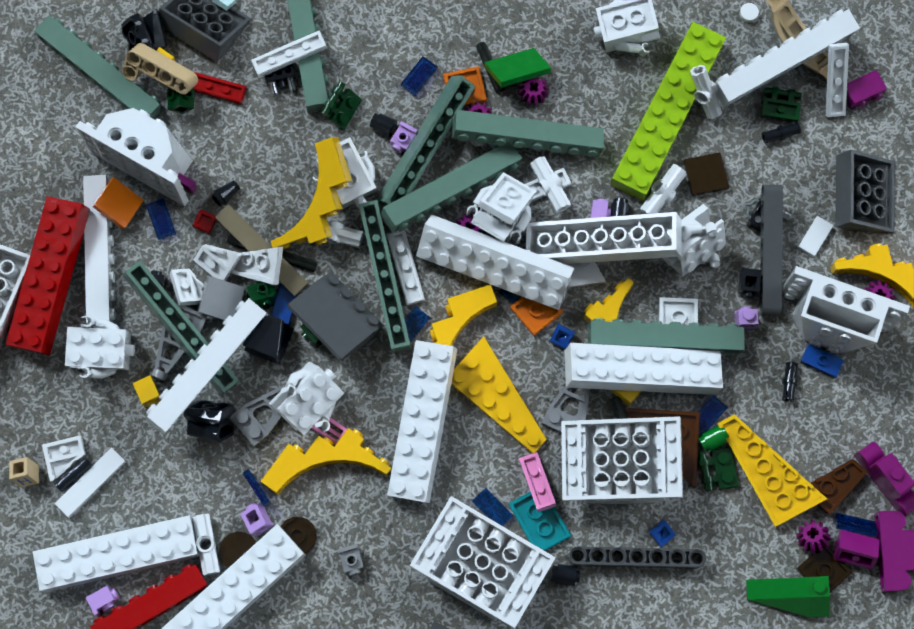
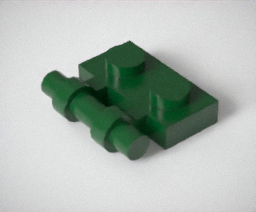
[321,81,362,130]
[761,86,802,123]
[698,448,739,492]

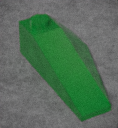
[746,576,830,617]

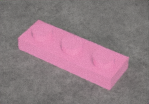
[519,452,556,512]

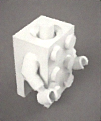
[594,0,660,57]
[313,137,376,209]
[466,172,536,244]
[663,204,726,276]
[65,315,135,379]
[269,362,344,435]

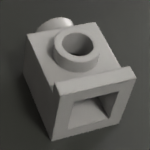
[338,544,364,576]

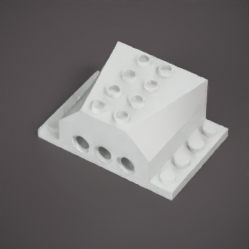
[76,108,193,207]
[782,266,910,354]
[561,416,683,504]
[410,496,556,629]

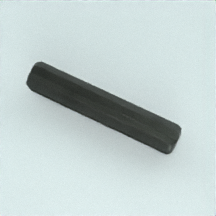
[476,42,505,93]

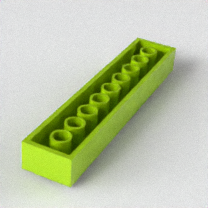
[610,22,726,201]

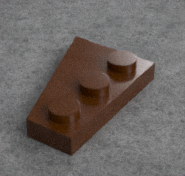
[811,459,868,516]

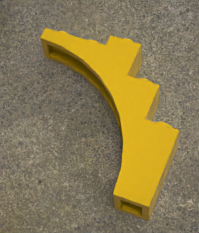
[270,137,353,250]
[830,243,914,309]
[584,278,642,406]
[429,284,497,402]
[261,428,392,495]

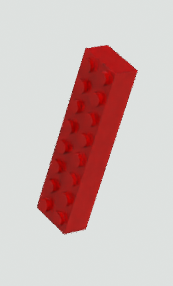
[6,196,90,356]

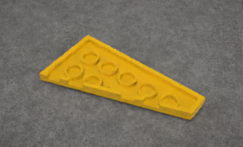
[451,336,547,454]
[717,414,827,527]

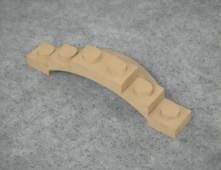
[764,0,828,82]

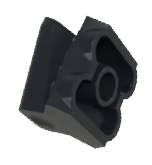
[121,9,167,51]
[243,314,294,364]
[183,400,236,442]

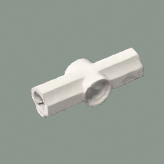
[690,65,722,119]
[530,156,571,213]
[640,164,687,214]
[327,221,364,248]
[192,514,220,576]

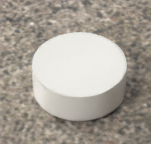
[739,3,759,23]

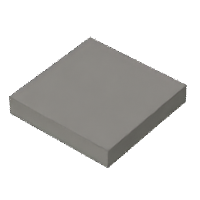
[198,276,245,321]

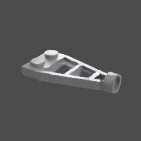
[151,302,208,382]
[230,384,286,447]
[542,385,591,433]

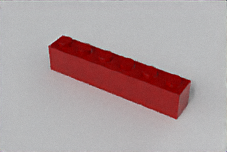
[90,564,209,629]

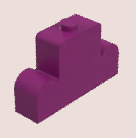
[854,441,914,517]
[874,511,914,593]

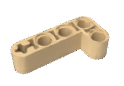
[122,43,198,94]

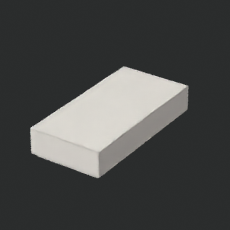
[798,216,833,258]

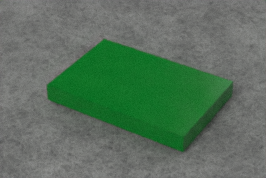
[485,48,551,88]

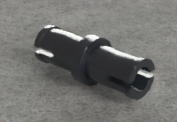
[761,122,801,144]
[782,362,798,402]
[54,457,92,492]

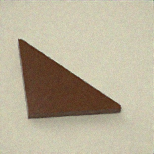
[625,408,700,488]

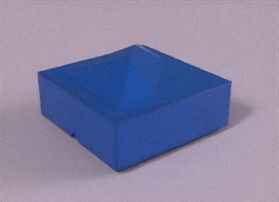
[549,324,575,349]
[648,519,676,547]

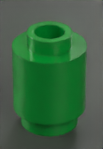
[699,425,729,452]

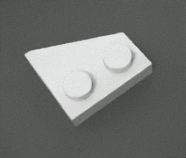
[193,244,242,281]
[170,269,205,306]
[42,435,86,482]

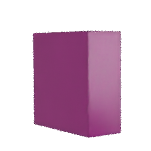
[178,173,197,194]

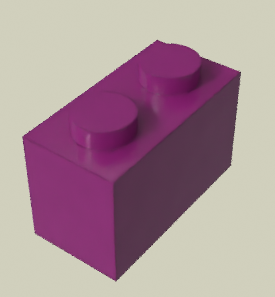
[846,70,887,110]
[834,530,880,570]

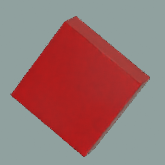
[192,209,217,234]

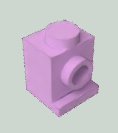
[390,121,418,153]
[590,199,611,218]
[734,307,759,330]
[241,503,275,536]
[85,586,120,616]

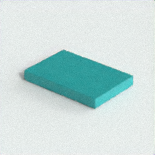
[508,492,571,551]

